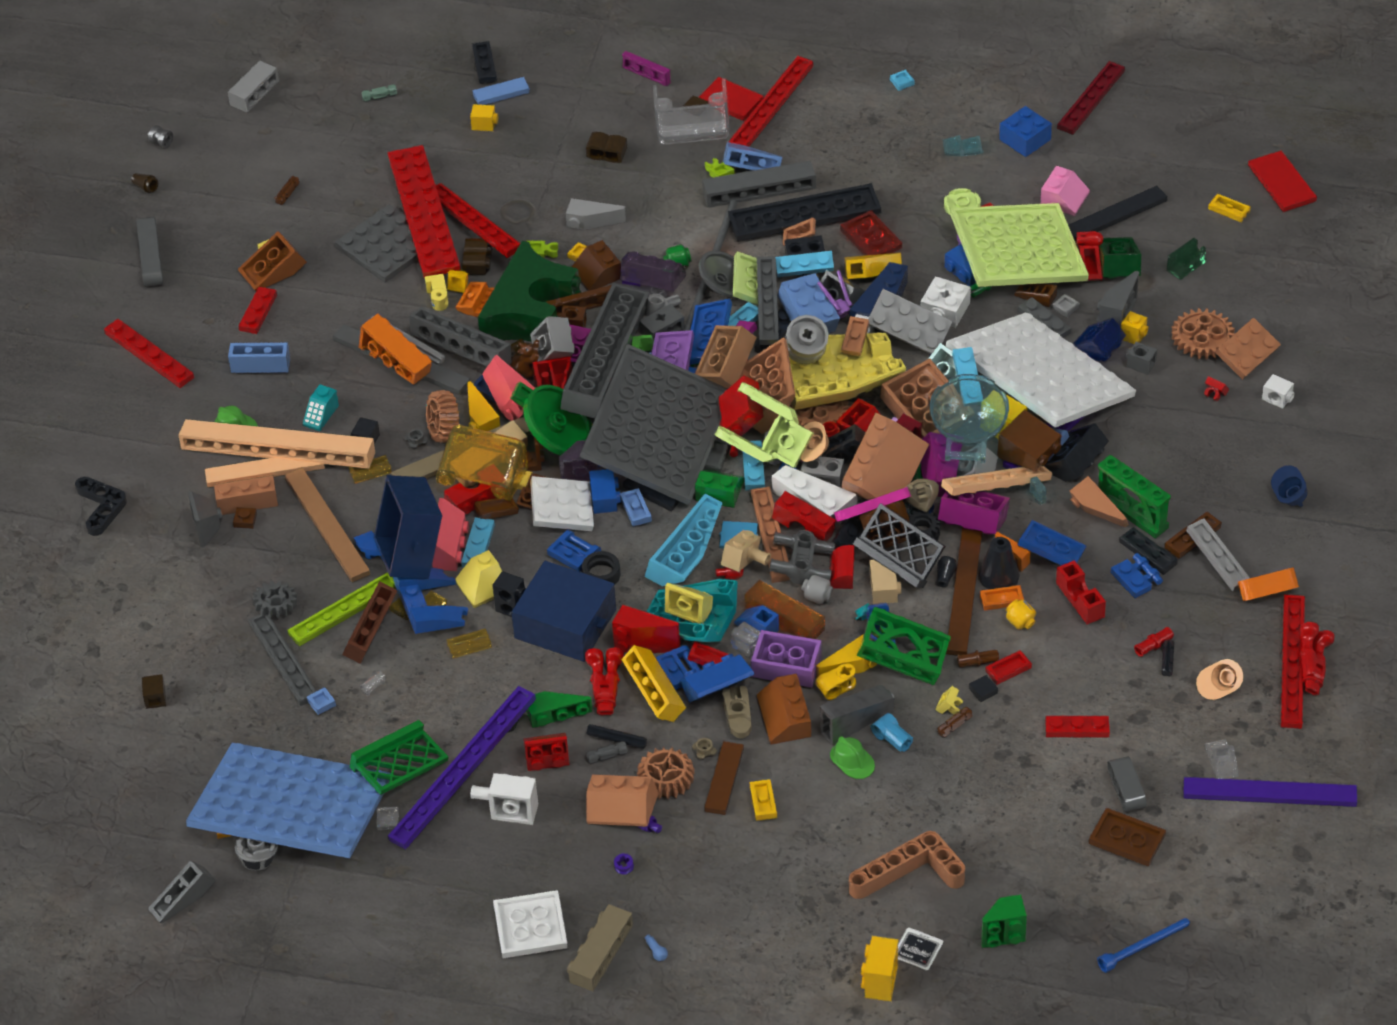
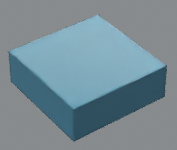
[890,70,915,91]

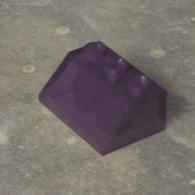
[620,252,686,292]

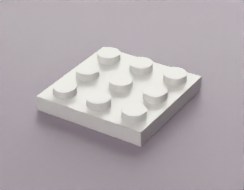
[530,476,594,531]
[493,890,568,958]

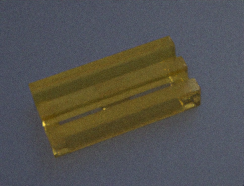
[348,455,392,484]
[446,628,492,659]

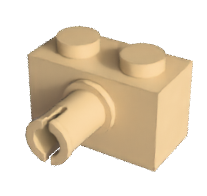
[721,530,771,572]

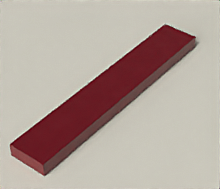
[1057,61,1125,135]

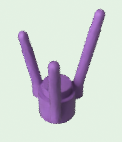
[817,270,853,319]

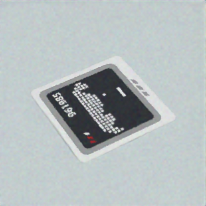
[898,928,943,970]

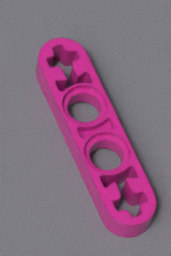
[834,487,911,522]

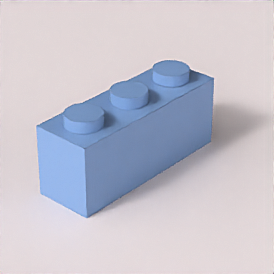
[228,343,290,373]

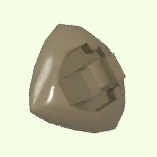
[905,479,939,512]

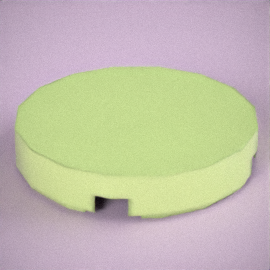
[944,188,981,215]

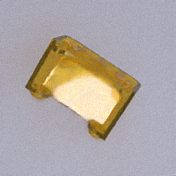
[436,425,528,501]

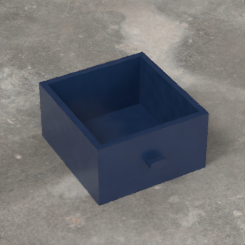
[374,475,443,579]
[511,560,616,662]

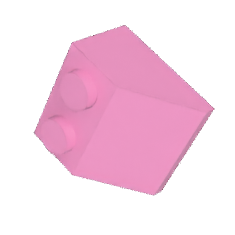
[1041,166,1090,216]

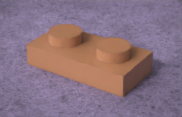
[841,316,870,356]

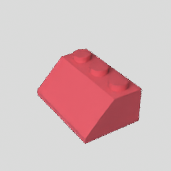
[432,498,469,571]

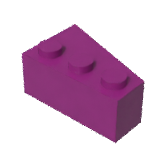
[920,432,963,497]

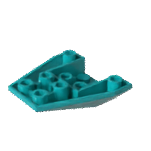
[646,579,738,642]

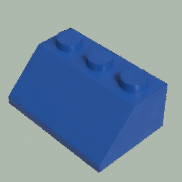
[680,653,755,703]

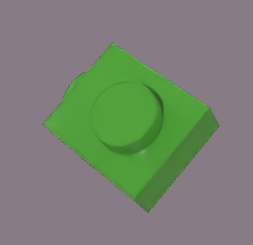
[632,335,654,351]

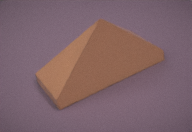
[783,218,816,246]

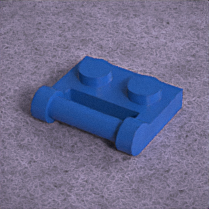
[547,529,601,572]
[655,645,702,690]

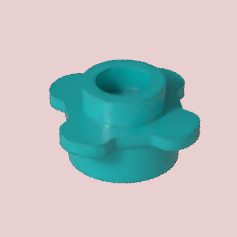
[855,603,870,621]

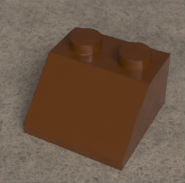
[571,240,622,291]

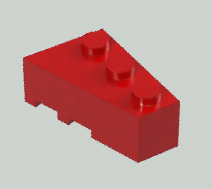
[533,356,572,389]

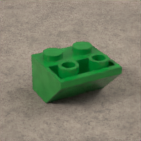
[981,894,1027,948]

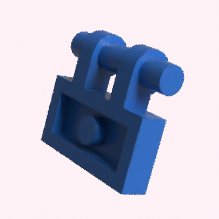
[1111,553,1163,598]

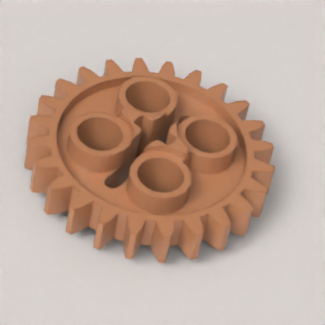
[1171,308,1235,359]
[789,400,849,427]

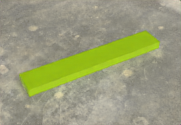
[287,572,397,647]

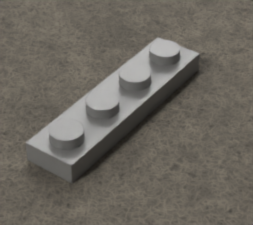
[1186,518,1249,591]

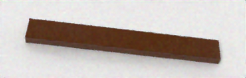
[946,527,983,655]

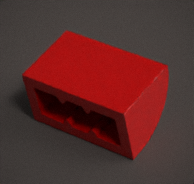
[830,545,854,589]

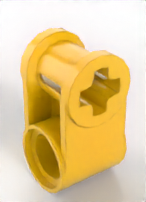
[815,664,856,700]

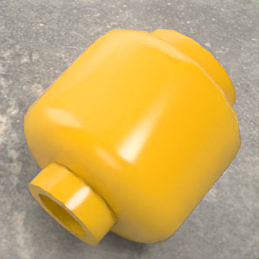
[1006,599,1036,630]

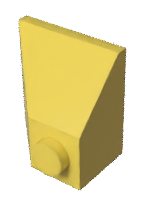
[455,550,502,608]
[665,583,713,623]

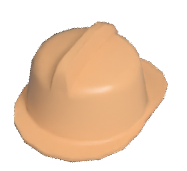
[800,422,829,462]
[1196,659,1243,700]

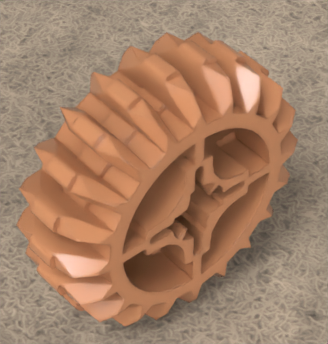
[425,390,460,443]
[637,747,695,800]

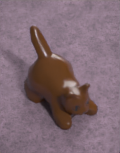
[509,339,539,379]

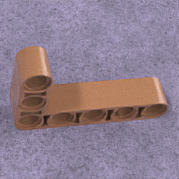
[849,831,965,899]

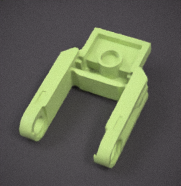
[715,382,814,468]

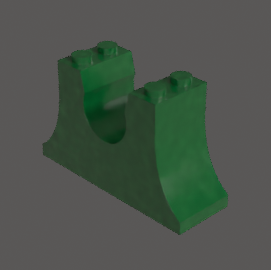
[478,240,582,342]

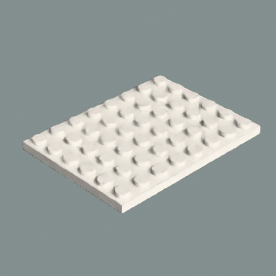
[945,312,1136,427]

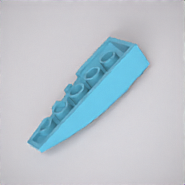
[645,494,722,586]

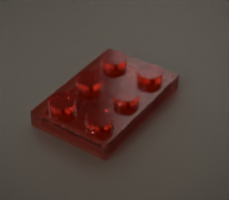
[840,210,903,256]

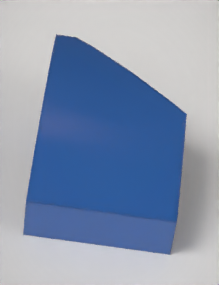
[354,531,382,559]

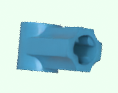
[870,713,913,752]

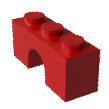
[444,464,508,515]
[772,491,836,542]
[1056,560,1106,625]

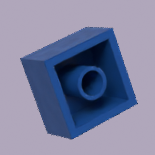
[999,106,1052,157]

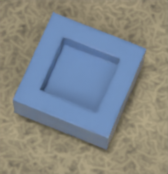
[307,687,336,715]

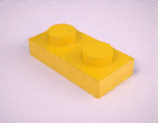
[749,779,777,821]

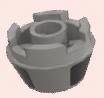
[235,837,278,871]

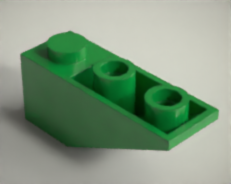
[526,691,592,728]

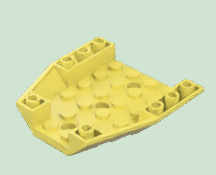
[789,333,906,410]

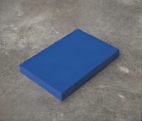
[1017,520,1087,565]

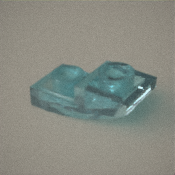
[943,135,984,156]

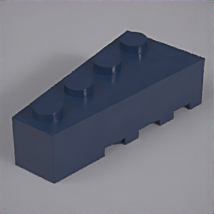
[849,262,908,333]

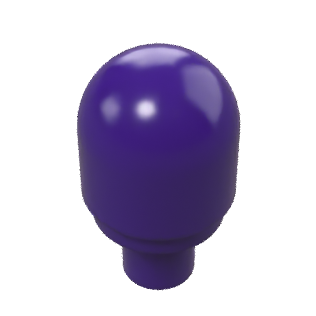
[637,815,662,833]

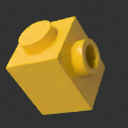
[470,104,498,131]
[1120,311,1149,344]

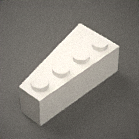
[772,465,857,529]

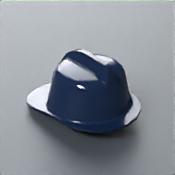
[1271,465,1308,507]

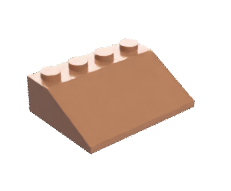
[740,337,796,434]
[880,359,975,439]
[842,413,929,504]

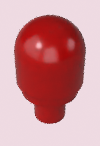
[1077,232,1103,246]
[715,566,744,580]

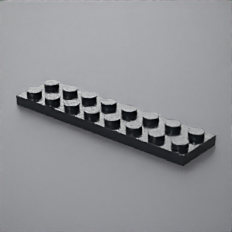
[728,183,881,242]

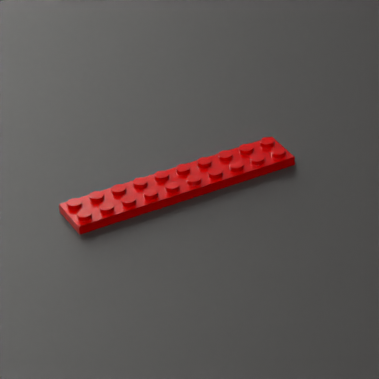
[387,145,461,278]

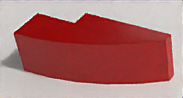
[1076,231,1103,281]

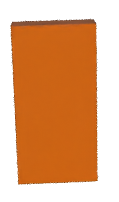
[980,585,1024,611]

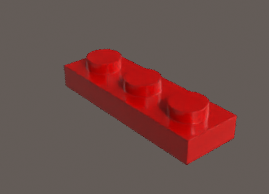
[238,287,277,334]
[1045,716,1110,738]

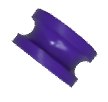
[614,853,634,875]

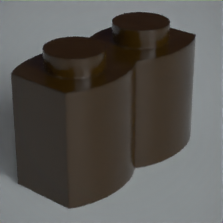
[586,132,627,163]
[462,238,492,275]

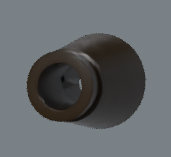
[131,173,159,193]

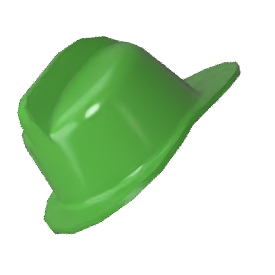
[214,405,258,427]
[830,736,875,779]

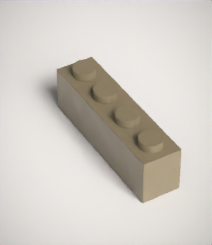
[567,904,633,992]

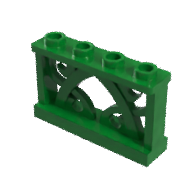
[1098,455,1171,539]
[857,607,951,685]

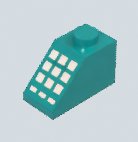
[303,384,339,432]

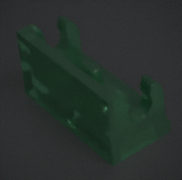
[1167,238,1207,280]

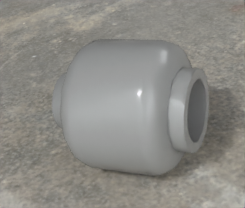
[801,575,833,604]

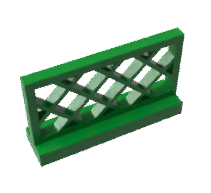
[350,720,449,795]

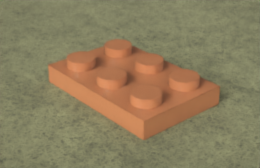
[1215,317,1281,380]

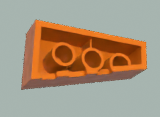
[359,314,432,385]

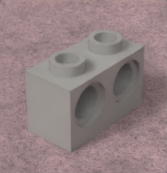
[801,456,844,487]

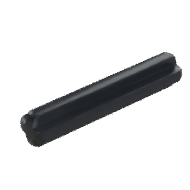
[586,724,647,749]

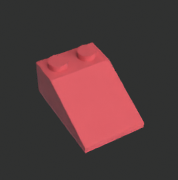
[482,355,535,421]

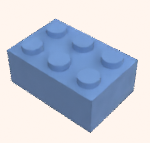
[777,273,840,333]

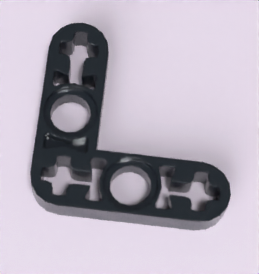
[75,477,127,536]

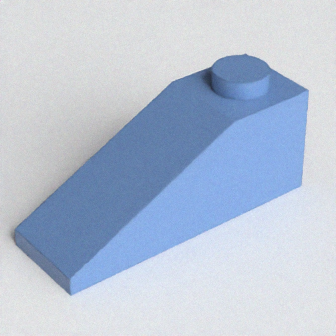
[723,142,782,170]

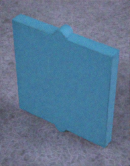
[719,521,758,549]

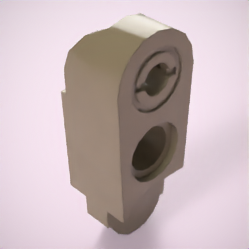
[723,685,752,738]

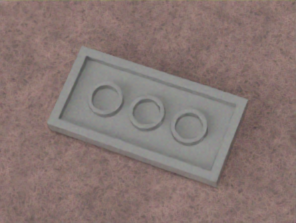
[868,289,953,354]

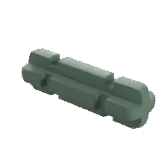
[362,84,397,101]

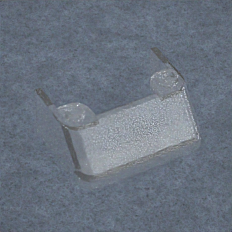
[653,78,730,144]

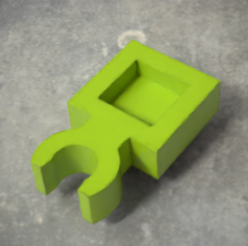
[705,158,735,178]
[527,241,559,258]

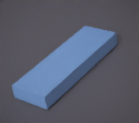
[473,77,530,105]

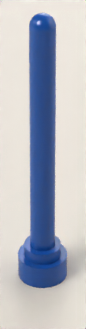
[1097,918,1190,973]

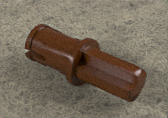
[957,650,999,668]

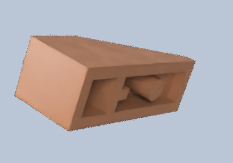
[1070,476,1129,527]

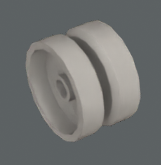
[785,315,829,364]

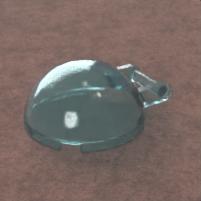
[929,374,1009,463]

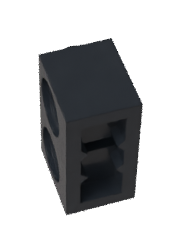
[785,235,825,256]
[824,424,866,464]
[492,571,526,617]

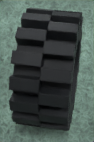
[908,510,941,547]

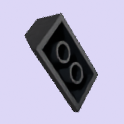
[1044,423,1109,482]

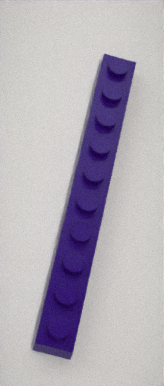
[388,686,536,850]

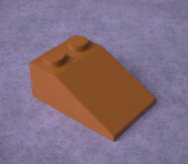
[238,231,307,291]

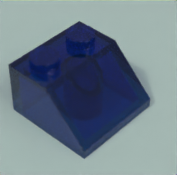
[1073,318,1126,362]

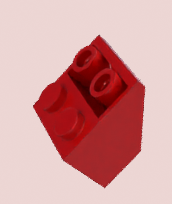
[836,398,881,432]
[523,733,570,771]

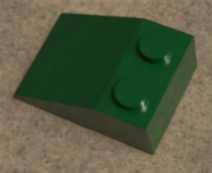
[1099,237,1142,279]

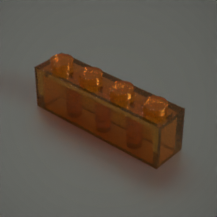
[744,580,825,639]

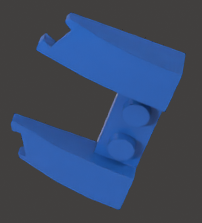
[393,568,468,634]

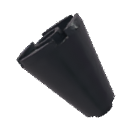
[979,537,1020,590]

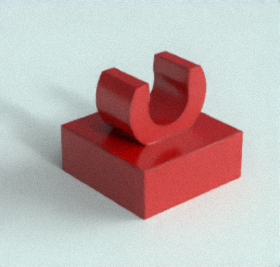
[1204,376,1229,402]

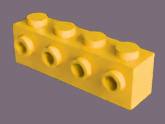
[621,645,686,722]

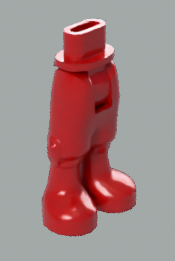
[1299,622,1335,696]
[585,647,624,715]

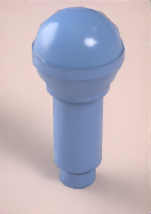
[645,935,668,961]

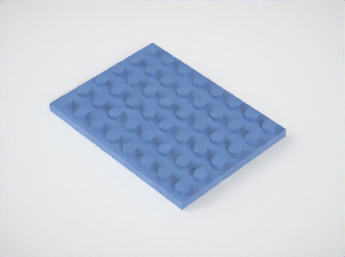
[186,742,391,858]

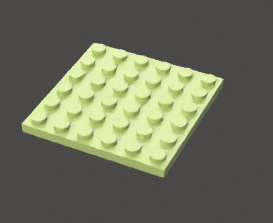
[950,203,1089,287]

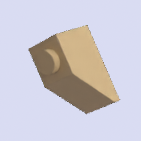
[870,560,901,604]

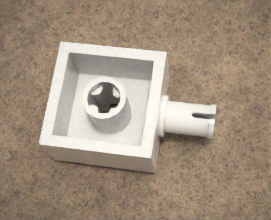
[920,276,971,328]
[471,773,538,825]

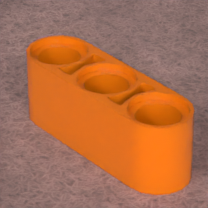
[1238,567,1299,601]

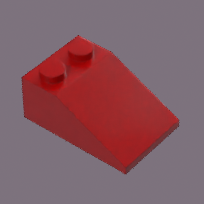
[612,605,680,653]

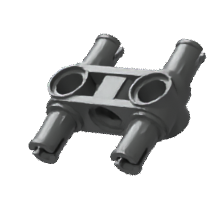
[769,530,835,584]

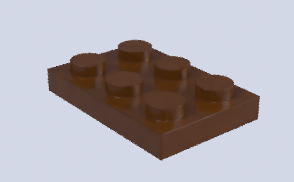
[1089,808,1166,867]

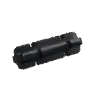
[1161,640,1175,677]

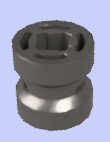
[148,125,174,148]

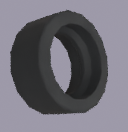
[582,551,621,585]

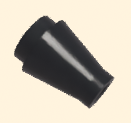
[936,556,957,587]

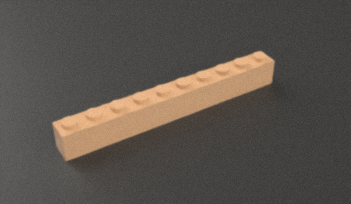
[179,419,375,469]

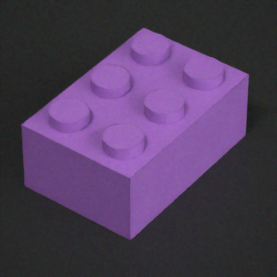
[751,630,822,688]

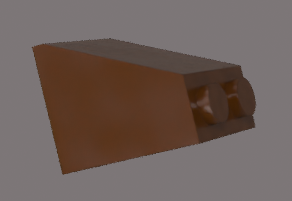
[997,409,1062,471]

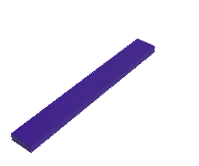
[1183,777,1357,807]

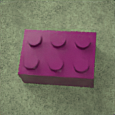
[938,491,1010,535]

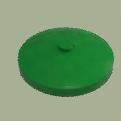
[523,385,592,457]

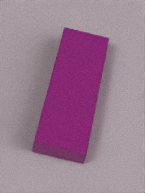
[622,51,671,86]

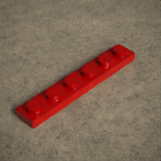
[104,319,194,388]

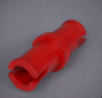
[1134,627,1174,657]

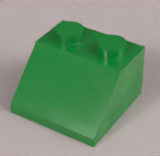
[695,470,744,508]

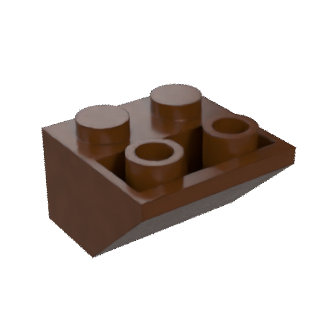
[859,500,909,548]

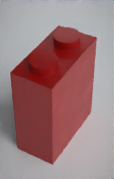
[718,375,764,436]

